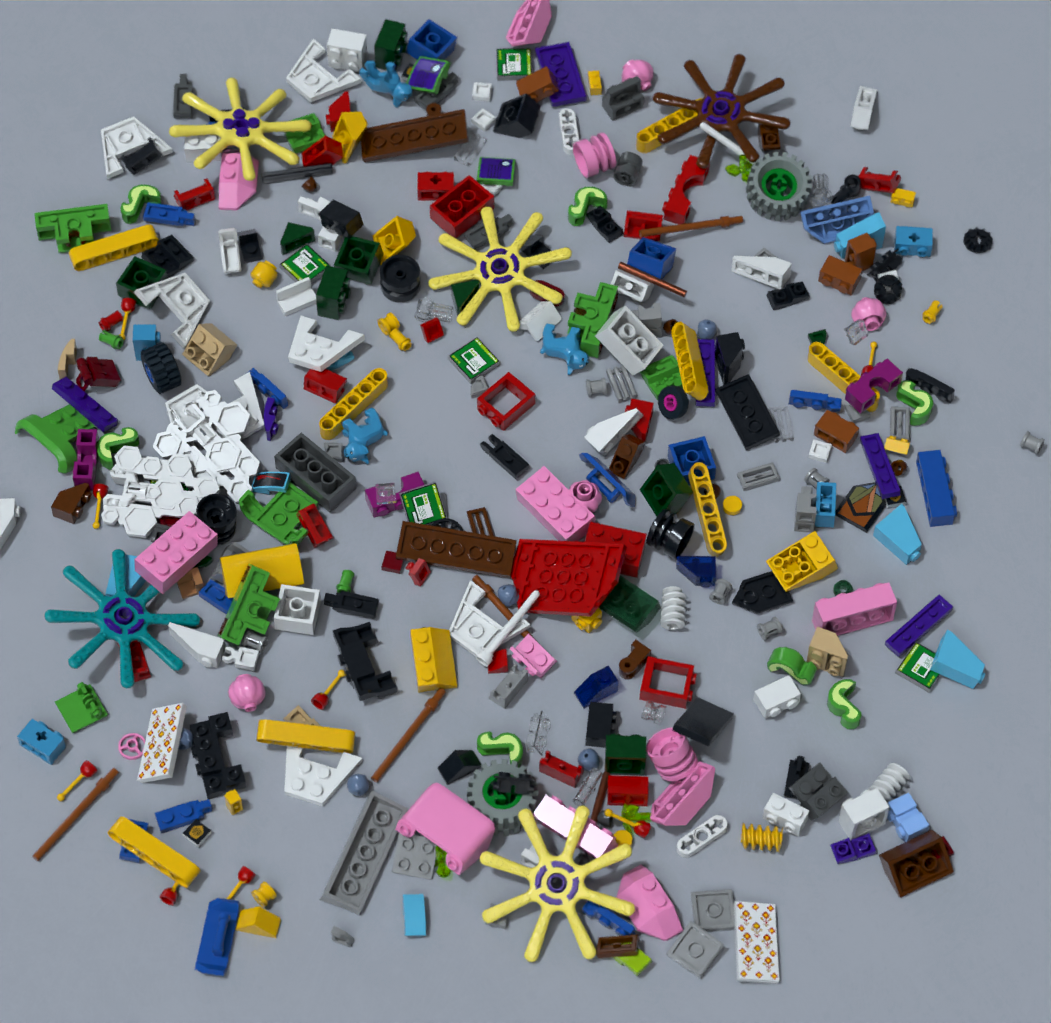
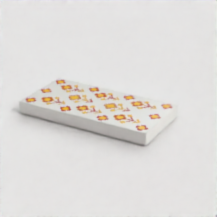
[137,703,187,783]
[734,901,779,984]

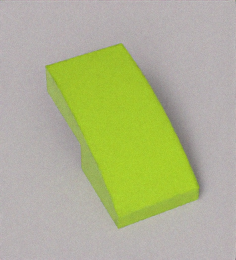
[612,943,652,976]

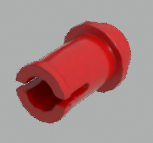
[98,310,123,331]

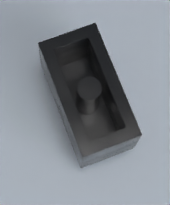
[319,199,364,239]
[585,702,617,748]

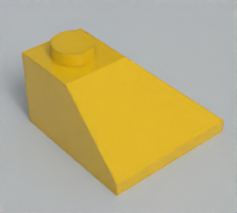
[332,111,367,163]
[372,216,416,265]

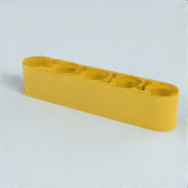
[636,98,703,153]
[69,224,159,271]
[671,322,708,401]
[807,342,880,412]
[319,368,388,440]
[688,462,727,557]
[256,719,355,753]
[107,816,201,888]

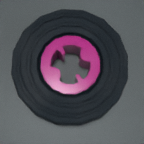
[658,385,689,419]

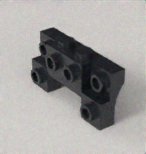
[333,622,397,701]
[189,712,246,799]

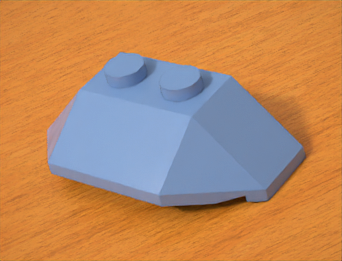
[800,196,874,244]

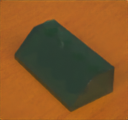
[599,576,661,633]

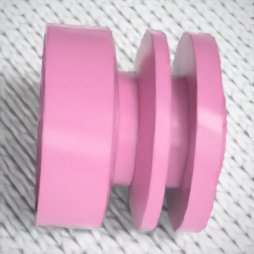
[573,132,616,178]
[646,727,698,781]

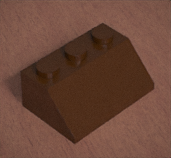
[879,830,954,898]

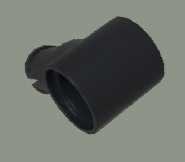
[829,174,861,204]

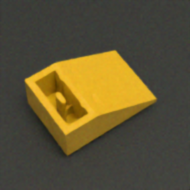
[766,531,838,592]

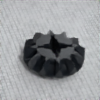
[963,227,993,253]
[874,275,903,304]

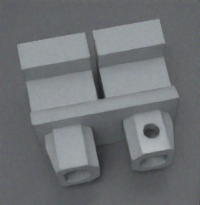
[631,303,662,338]
[794,486,817,533]

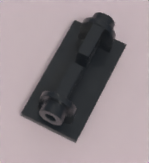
[867,248,903,281]
[784,756,810,798]
[493,772,535,795]

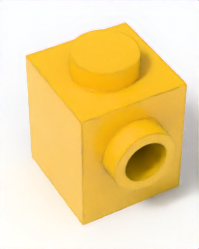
[571,609,602,633]

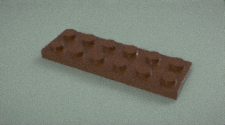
[361,109,469,162]
[396,521,517,578]

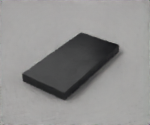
[715,374,780,450]
[672,697,734,746]

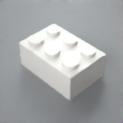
[595,305,663,375]

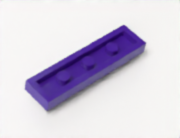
[696,339,715,407]
[52,377,118,433]
[860,433,901,499]
[885,594,953,657]

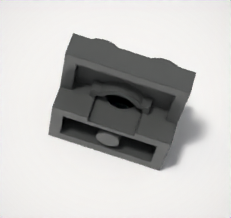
[602,76,644,121]
[789,762,848,821]

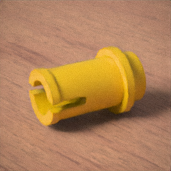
[922,300,943,324]
[389,328,412,351]

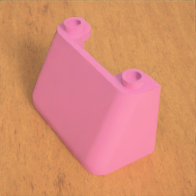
[395,783,495,875]

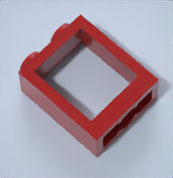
[477,372,536,431]
[639,656,697,709]

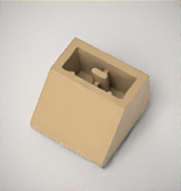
[182,323,237,376]
[806,627,848,677]

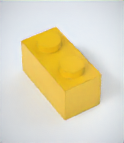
[588,70,602,96]
[890,188,916,207]
[884,435,910,455]
[224,789,243,815]

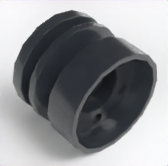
[196,494,237,545]
[646,509,695,559]

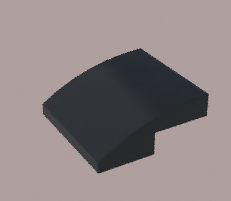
[141,235,194,278]

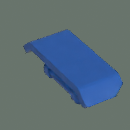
[579,453,635,507]
[195,898,240,976]

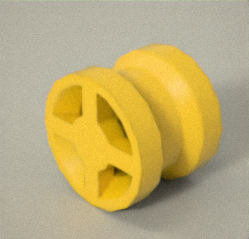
[377,312,400,336]
[251,882,277,907]

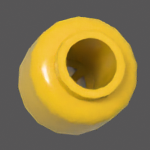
[250,260,278,289]

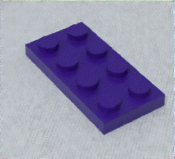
[535,42,587,107]

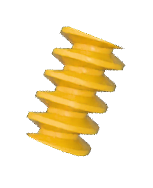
[741,823,783,852]

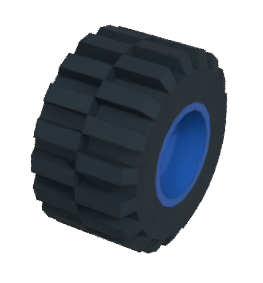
[141,342,181,394]

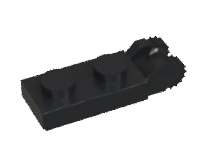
[905,368,955,404]
[480,434,529,479]

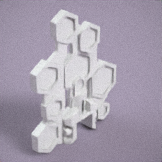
[153,390,261,503]
[101,446,221,538]

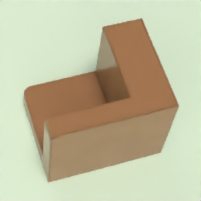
[177,567,204,599]

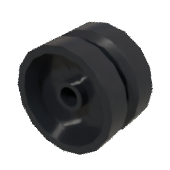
[380,255,420,302]

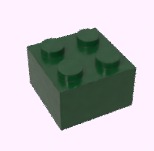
[374,19,408,70]
[333,236,384,284]
[116,256,168,310]
[316,265,351,320]
[639,463,693,517]
[604,734,646,776]

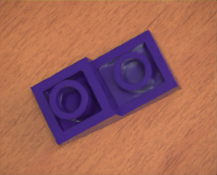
[264,397,279,441]
[830,833,877,864]

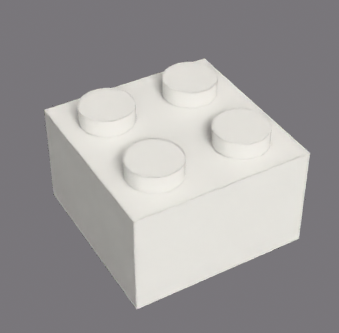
[327,29,368,72]
[274,584,321,635]
[838,788,890,840]

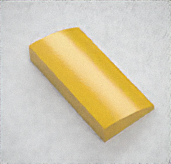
[220,543,304,598]

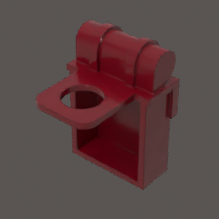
[76,357,121,392]

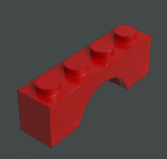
[662,155,710,225]

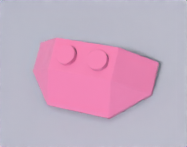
[506,0,552,46]
[219,149,259,210]
[650,762,715,826]
[617,865,683,941]

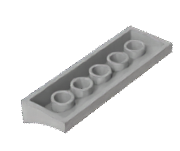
[320,791,408,915]

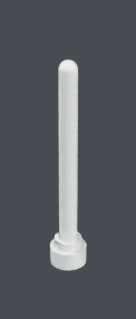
[700,122,756,165]
[475,590,540,667]

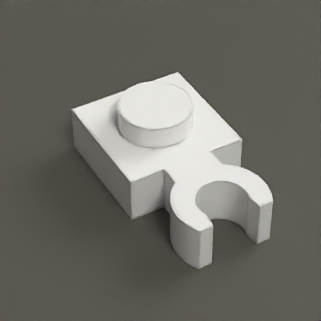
[222,647,259,671]

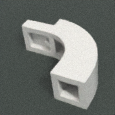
[298,196,342,252]

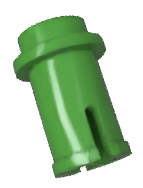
[99,330,124,349]
[336,570,355,593]

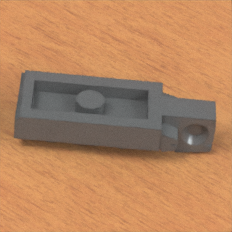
[414,72,458,110]
[173,74,192,118]
[464,214,513,249]

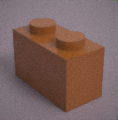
[516,66,559,102]
[845,233,877,271]
[818,255,862,296]
[814,410,859,453]

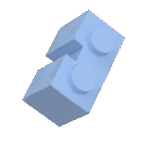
[887,793,930,842]

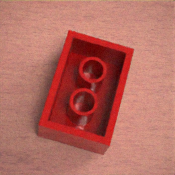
[430,175,494,239]
[585,522,647,578]

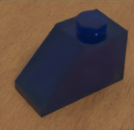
[676,556,716,588]
[574,665,619,709]

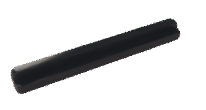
[262,163,333,183]

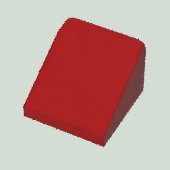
[488,649,508,674]

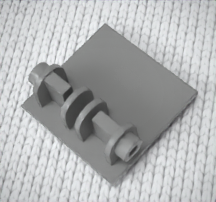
[392,833,439,880]

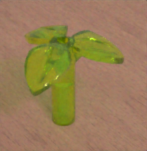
[725,154,753,182]
[621,803,651,836]
[434,846,451,878]

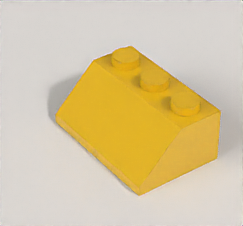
[410,627,457,693]

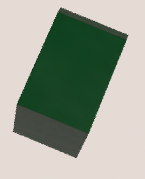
[280,222,315,255]
[451,280,480,316]

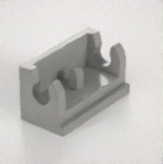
[489,664,528,709]

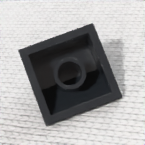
[493,93,541,138]
[715,332,745,385]

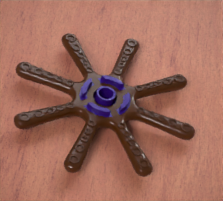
[653,54,791,169]

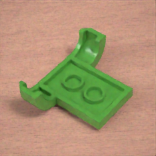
[15,404,95,473]
[239,482,318,545]

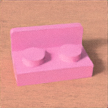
[510,634,557,678]

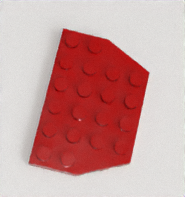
[511,539,627,617]

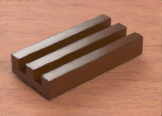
[467,507,494,536]
[596,934,640,958]

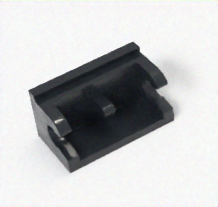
[121,137,163,175]

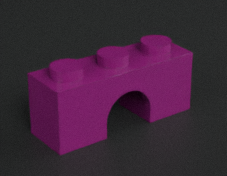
[845,358,903,414]
[73,429,99,490]
[365,472,424,518]

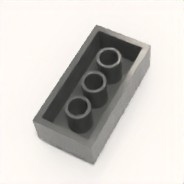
[274,432,357,512]

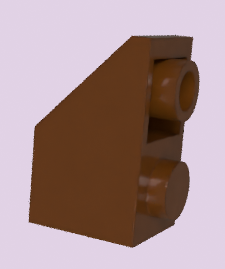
[757,124,780,150]
[609,434,646,479]
[51,483,92,524]

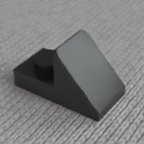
[237,229,262,263]
[520,235,551,270]

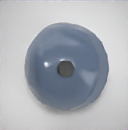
[697,319,717,339]
[498,584,519,607]
[178,728,193,750]
[578,749,600,771]
[347,774,369,796]

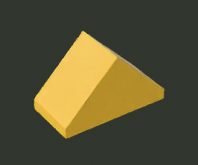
[236,906,281,938]

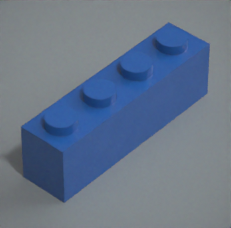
[916,450,957,527]

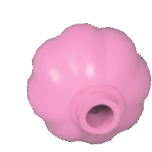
[621,59,654,91]
[851,297,887,331]
[569,480,602,513]
[228,674,266,712]

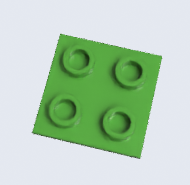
[55,682,108,733]

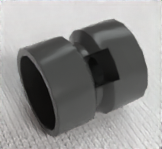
[613,152,643,186]

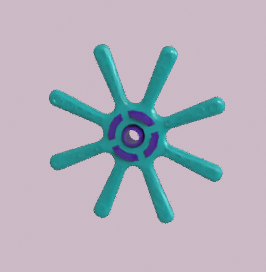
[44,549,200,689]

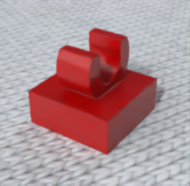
[420,317,444,343]
[405,558,431,586]

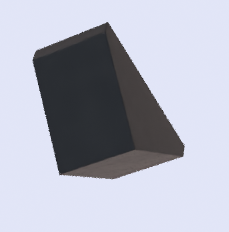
[437,750,481,785]

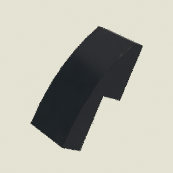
[586,205,623,243]
[766,282,810,310]

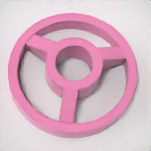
[118,733,145,760]

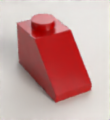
[326,91,350,132]
[301,135,343,167]
[625,398,654,442]

